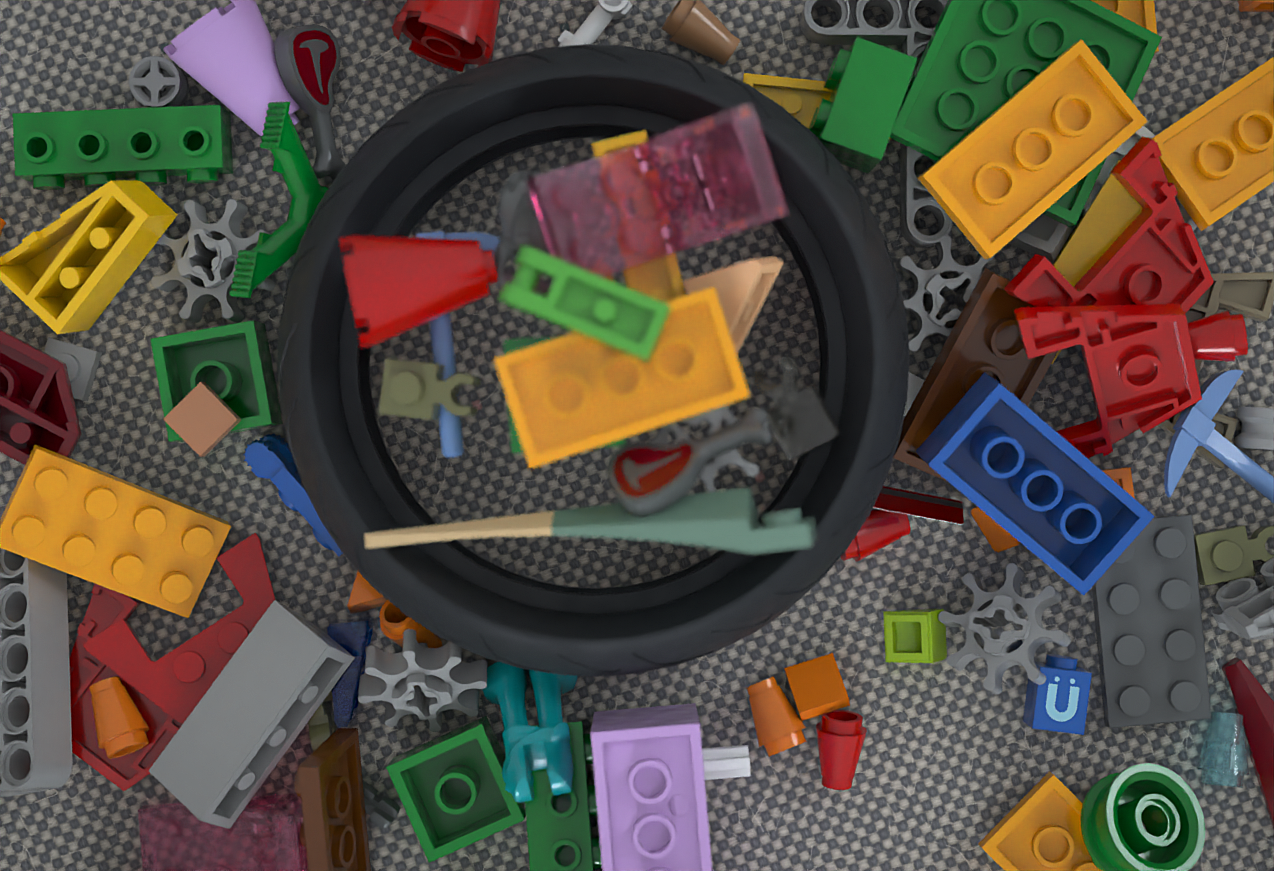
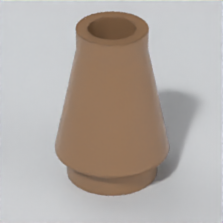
[661,0,740,65]

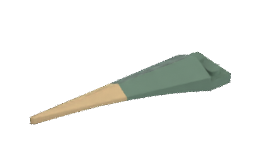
[364,487,817,553]

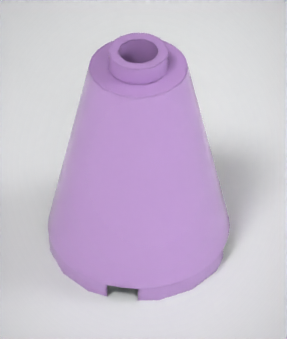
[163,0,300,136]

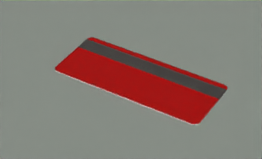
[873,486,964,525]

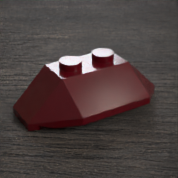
[0,329,82,465]

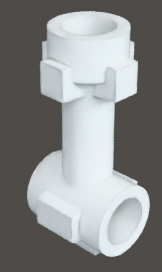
[558,0,633,46]

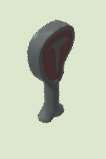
[274,24,346,180]
[607,407,772,517]

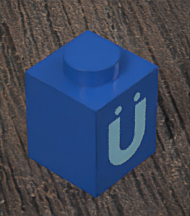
[1023,654,1092,735]

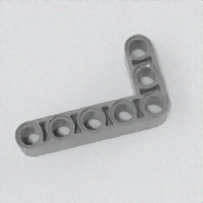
[800,0,953,248]
[0,548,73,798]

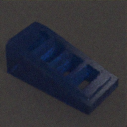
[327,617,374,728]

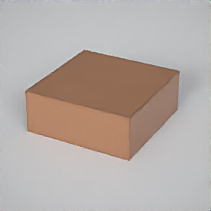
[163,382,242,457]

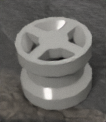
[129,56,189,108]
[1235,407,1274,451]

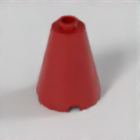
[392,0,501,72]
[338,235,498,348]

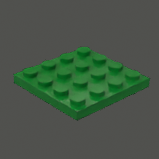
[890,0,1162,227]

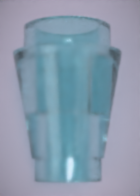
[1196,712,1249,788]

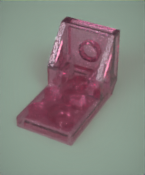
[526,103,788,277]
[138,794,308,871]

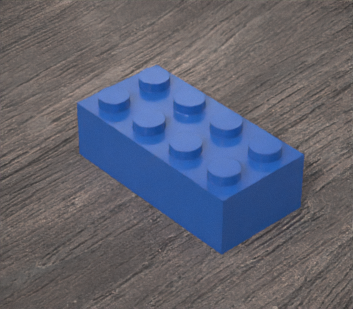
[916,372,1155,595]

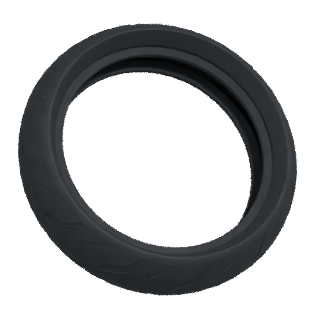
[277,44,910,677]

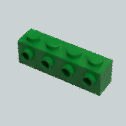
[13,105,233,190]
[525,721,602,871]

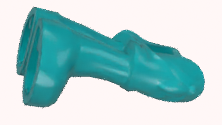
[482,661,578,802]

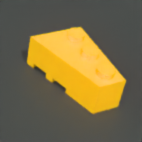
[0,180,177,335]

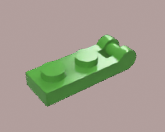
[498,245,671,363]

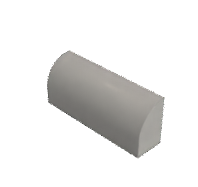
[149,600,355,829]

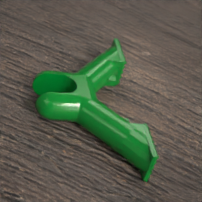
[229,101,329,298]

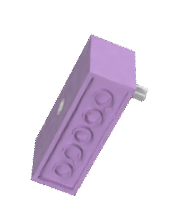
[591,703,751,871]

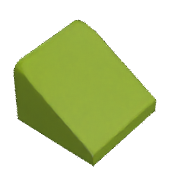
[883,609,947,663]

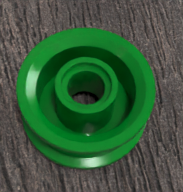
[1081,763,1206,871]

